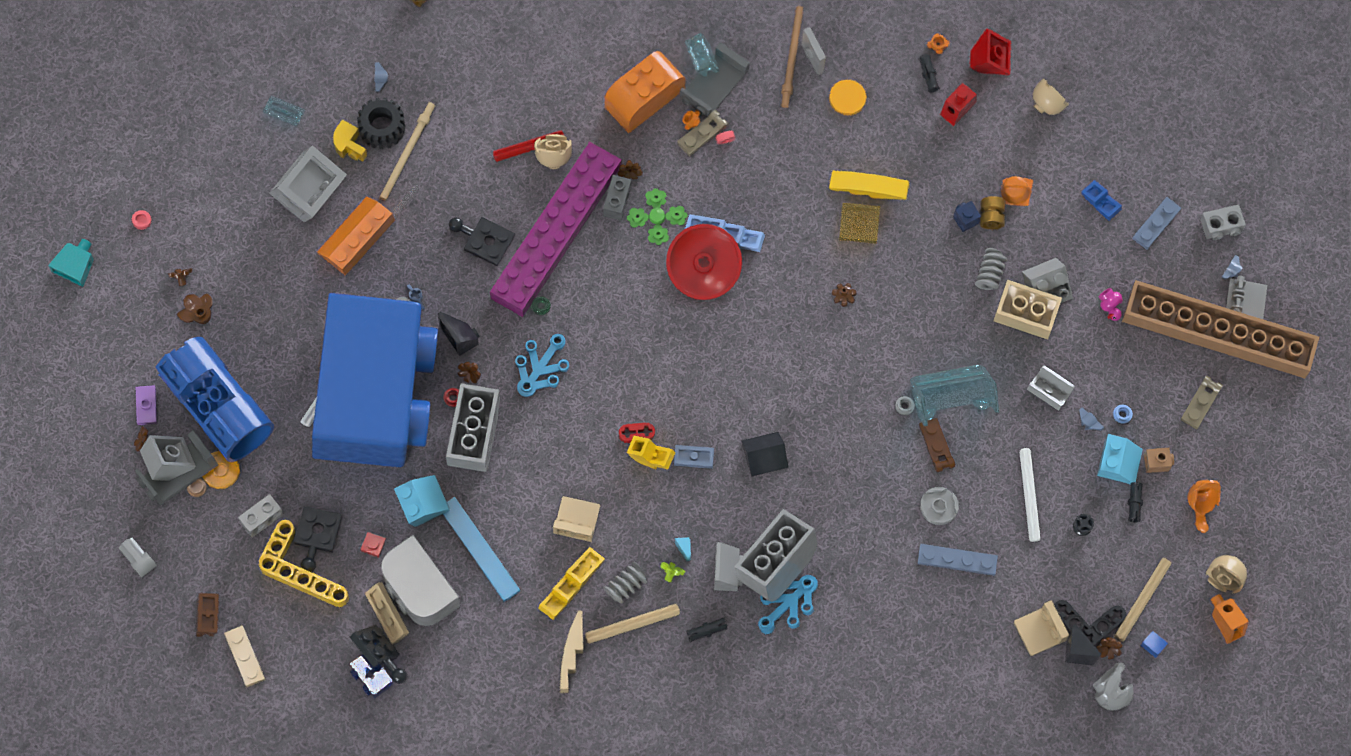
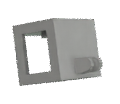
[269,145,347,222]

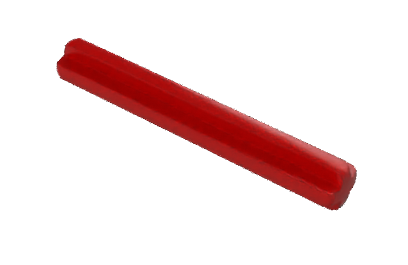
[493,130,564,161]

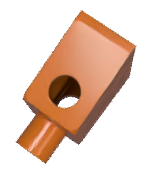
[1211,594,1249,644]

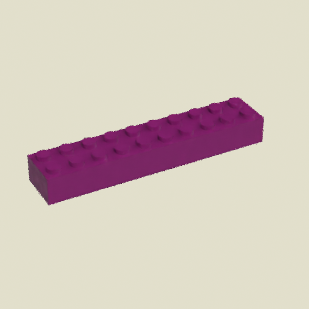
[490,141,622,317]

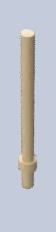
[379,102,435,201]

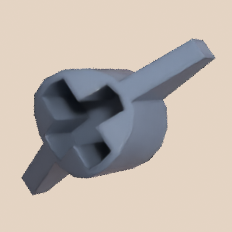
[375,62,388,92]
[1222,255,1242,279]
[407,284,425,310]
[1079,407,1104,431]

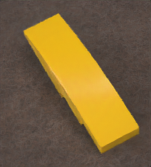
[829,171,909,200]
[538,547,605,620]

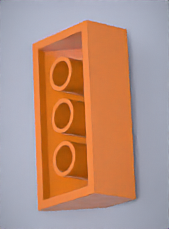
[317,196,395,275]

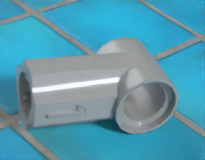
[119,538,157,578]

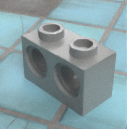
[1200,205,1246,240]
[238,494,283,538]

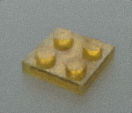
[839,203,880,244]

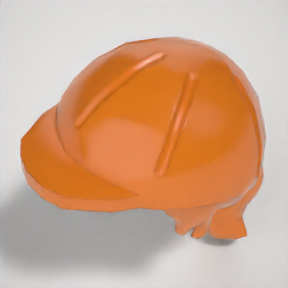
[1187,480,1221,533]

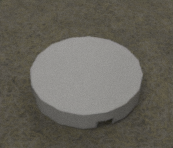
[920,487,959,525]

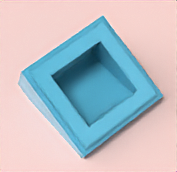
[675,538,691,561]

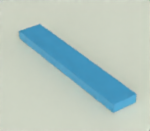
[443,497,520,602]

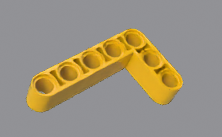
[259,520,349,607]

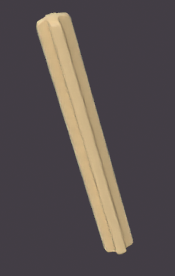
[1115,558,1171,642]
[585,604,680,644]

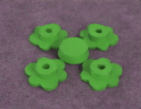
[627,188,688,245]

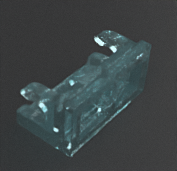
[685,33,720,76]

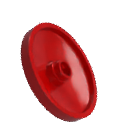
[666,224,742,300]

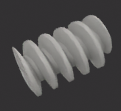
[975,248,1007,290]
[604,562,647,604]

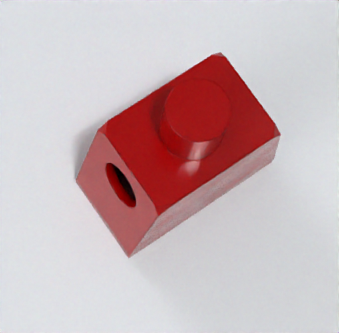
[940,83,977,126]

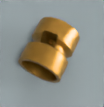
[980,196,1005,230]

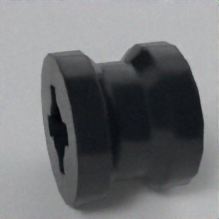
[1073,514,1094,536]

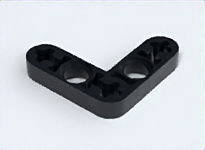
[1054,600,1126,646]

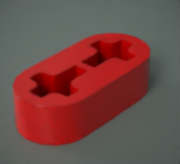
[619,423,655,443]

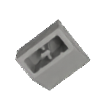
[1022,258,1073,303]

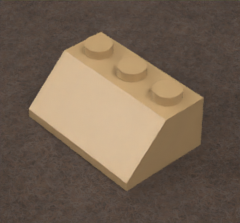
[994,280,1062,340]

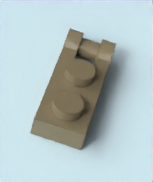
[677,110,728,157]
[1180,375,1223,429]

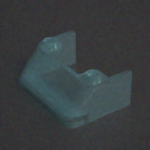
[910,365,999,426]

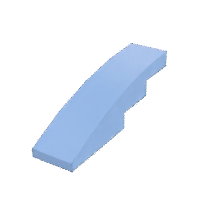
[685,214,765,252]

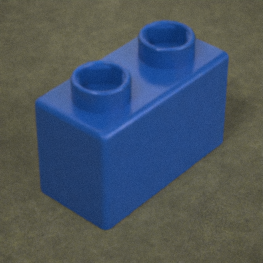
[312,293,438,467]

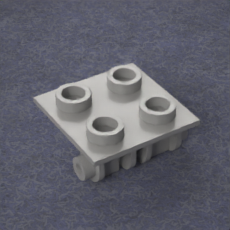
[1226,276,1267,319]

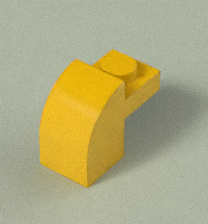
[333,120,367,161]
[627,436,676,469]

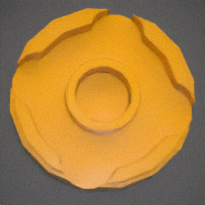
[829,79,866,116]
[202,451,240,489]

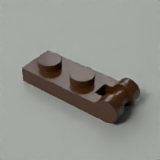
[919,418,955,473]

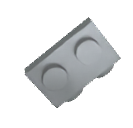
[1027,365,1075,411]

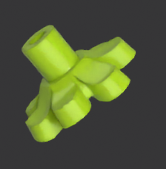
[661,562,686,582]

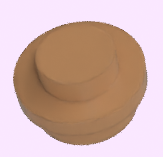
[187,478,207,497]

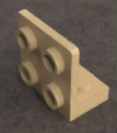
[553,496,600,542]
[1014,600,1069,656]

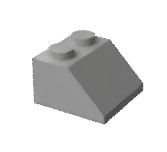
[140,435,196,481]
[714,542,743,591]

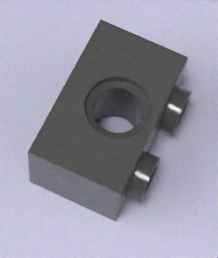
[603,175,631,221]

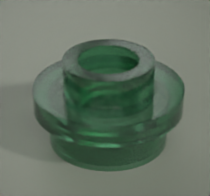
[532,296,551,315]

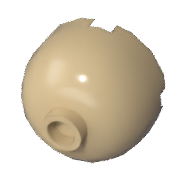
[1033,78,1069,115]
[535,134,572,169]
[1206,555,1247,593]

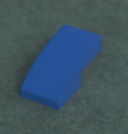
[1081,180,1122,221]

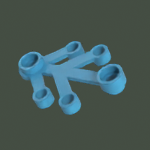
[515,334,569,397]
[758,575,818,634]

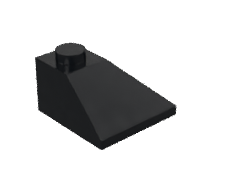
[437,312,480,356]

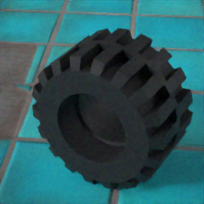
[357,98,405,149]

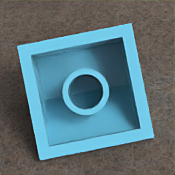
[1097,434,1143,484]
[394,475,450,527]

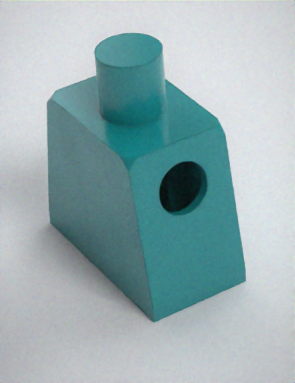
[48,239,94,287]

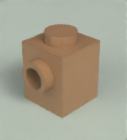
[1144,448,1174,473]

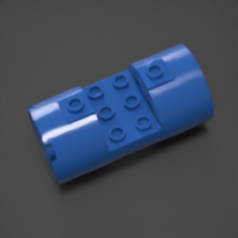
[155,337,274,462]

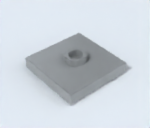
[801,27,826,75]

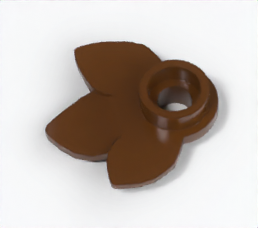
[177,293,213,324]

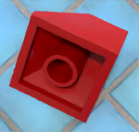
[969,29,1011,75]

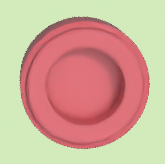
[716,131,735,145]
[132,210,151,230]

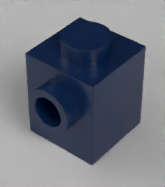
[953,201,981,232]

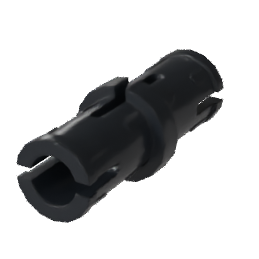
[919,54,940,93]
[1128,482,1143,523]
[686,617,728,642]

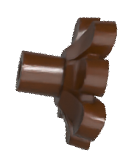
[618,160,643,179]
[168,268,192,286]
[832,283,857,307]
[457,362,481,383]
[134,426,148,452]
[1097,637,1123,660]

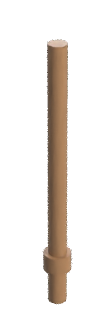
[781,6,803,108]

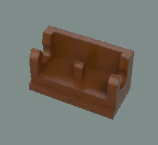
[196,593,219,637]

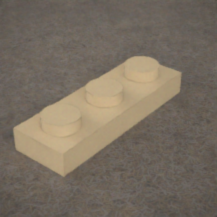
[365,582,409,644]
[224,625,265,687]

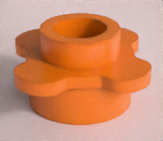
[927,34,949,55]
[683,110,700,130]

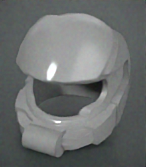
[1093,663,1134,710]

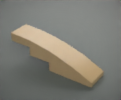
[560,611,583,693]

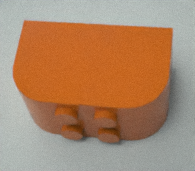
[605,51,686,133]

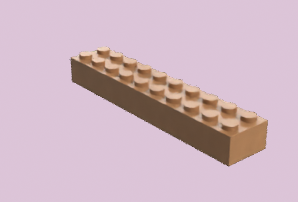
[1122,280,1319,378]

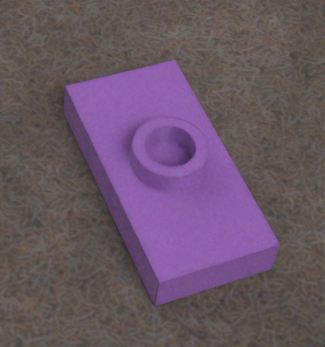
[136,385,157,425]

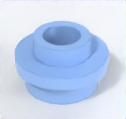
[1113,405,1133,424]

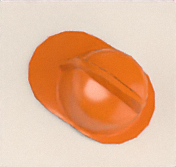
[1001,176,1033,206]

